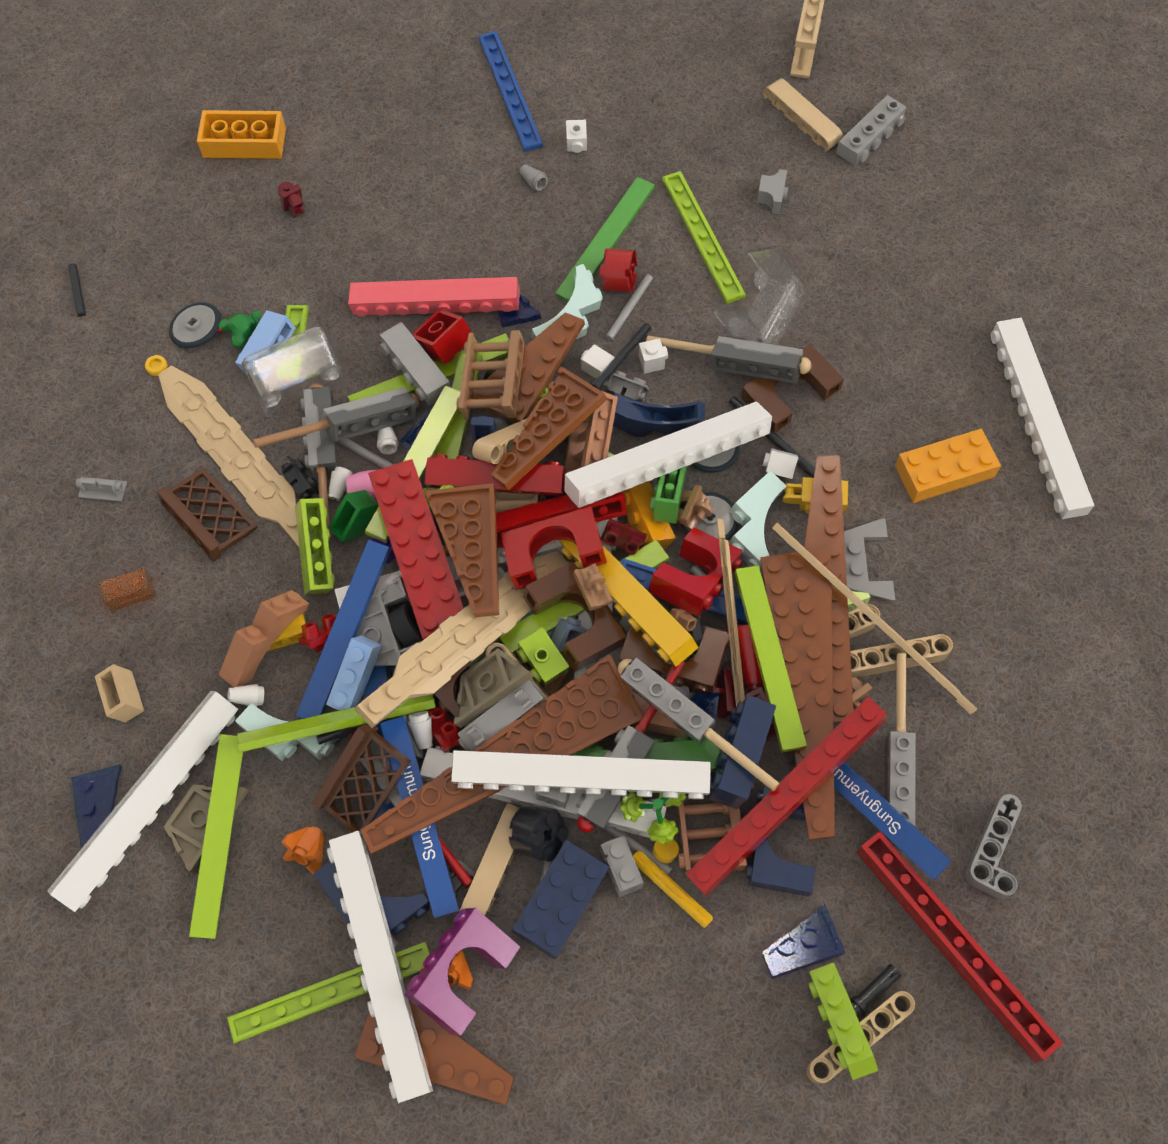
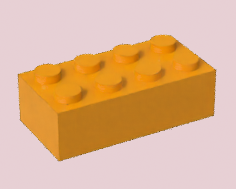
[197,110,286,159]
[895,428,1001,503]

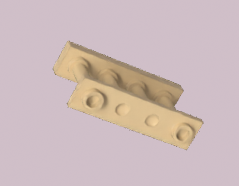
[790,0,825,79]

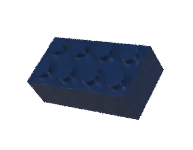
[708,695,776,809]
[511,840,609,959]

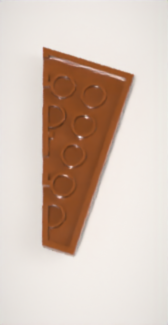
[472,312,585,423]
[491,366,607,490]
[425,483,500,618]
[355,999,514,1105]

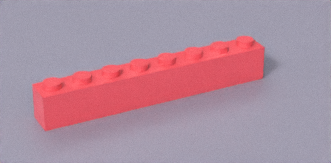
[348,277,520,317]

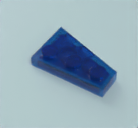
[71,764,122,848]
[762,904,845,979]

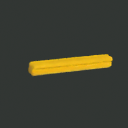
[633,850,713,928]

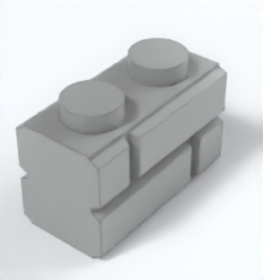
[599,836,644,898]

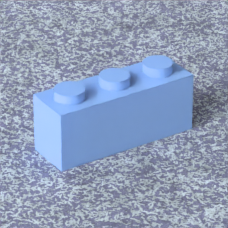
[235,310,296,380]
[326,635,382,711]

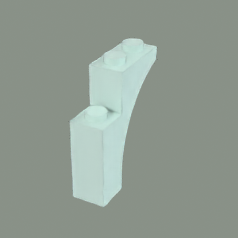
[531,264,603,340]
[729,471,787,575]
[235,703,338,761]

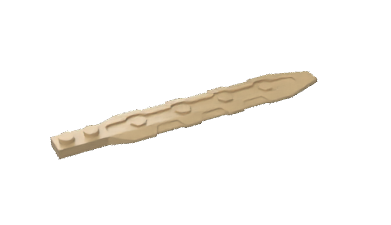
[158,365,299,547]
[355,551,569,728]

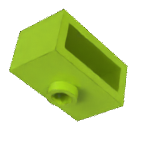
[516,627,569,687]

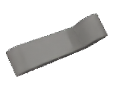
[965,794,1022,900]

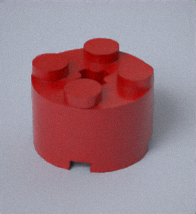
[600,248,637,293]

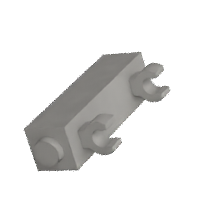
[458,679,545,751]

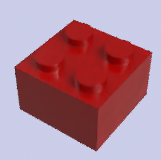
[412,309,472,365]

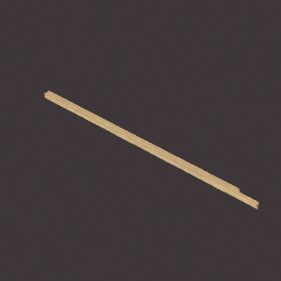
[717,518,754,789]
[772,523,977,715]

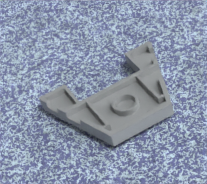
[844,518,895,603]
[356,576,422,667]

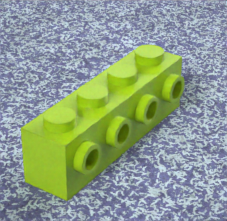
[295,498,335,595]
[808,962,878,1080]

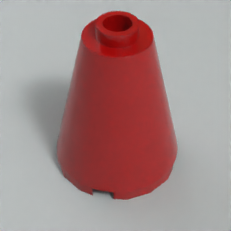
[726,625,763,690]

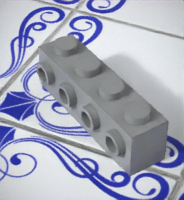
[836,95,906,166]
[380,322,450,406]

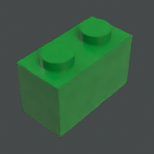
[328,490,379,543]

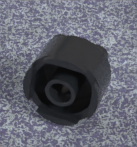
[509,805,569,862]

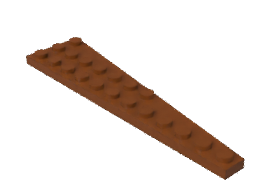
[804,456,853,724]
[760,547,835,841]
[360,654,643,854]

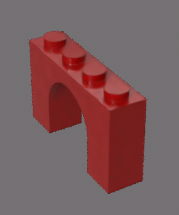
[501,506,607,590]
[648,527,743,617]

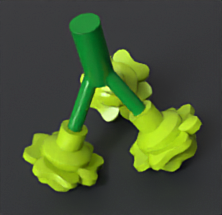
[619,791,686,844]

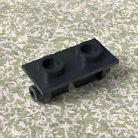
[281,456,319,499]

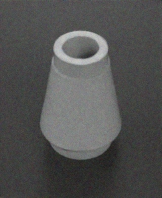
[520,164,548,191]

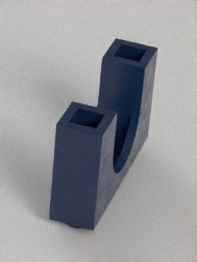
[745,784,815,897]

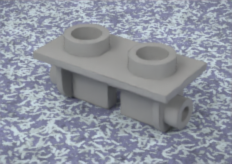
[603,370,650,401]
[76,477,127,502]

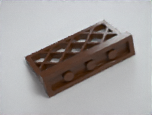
[157,468,257,562]
[312,724,411,833]

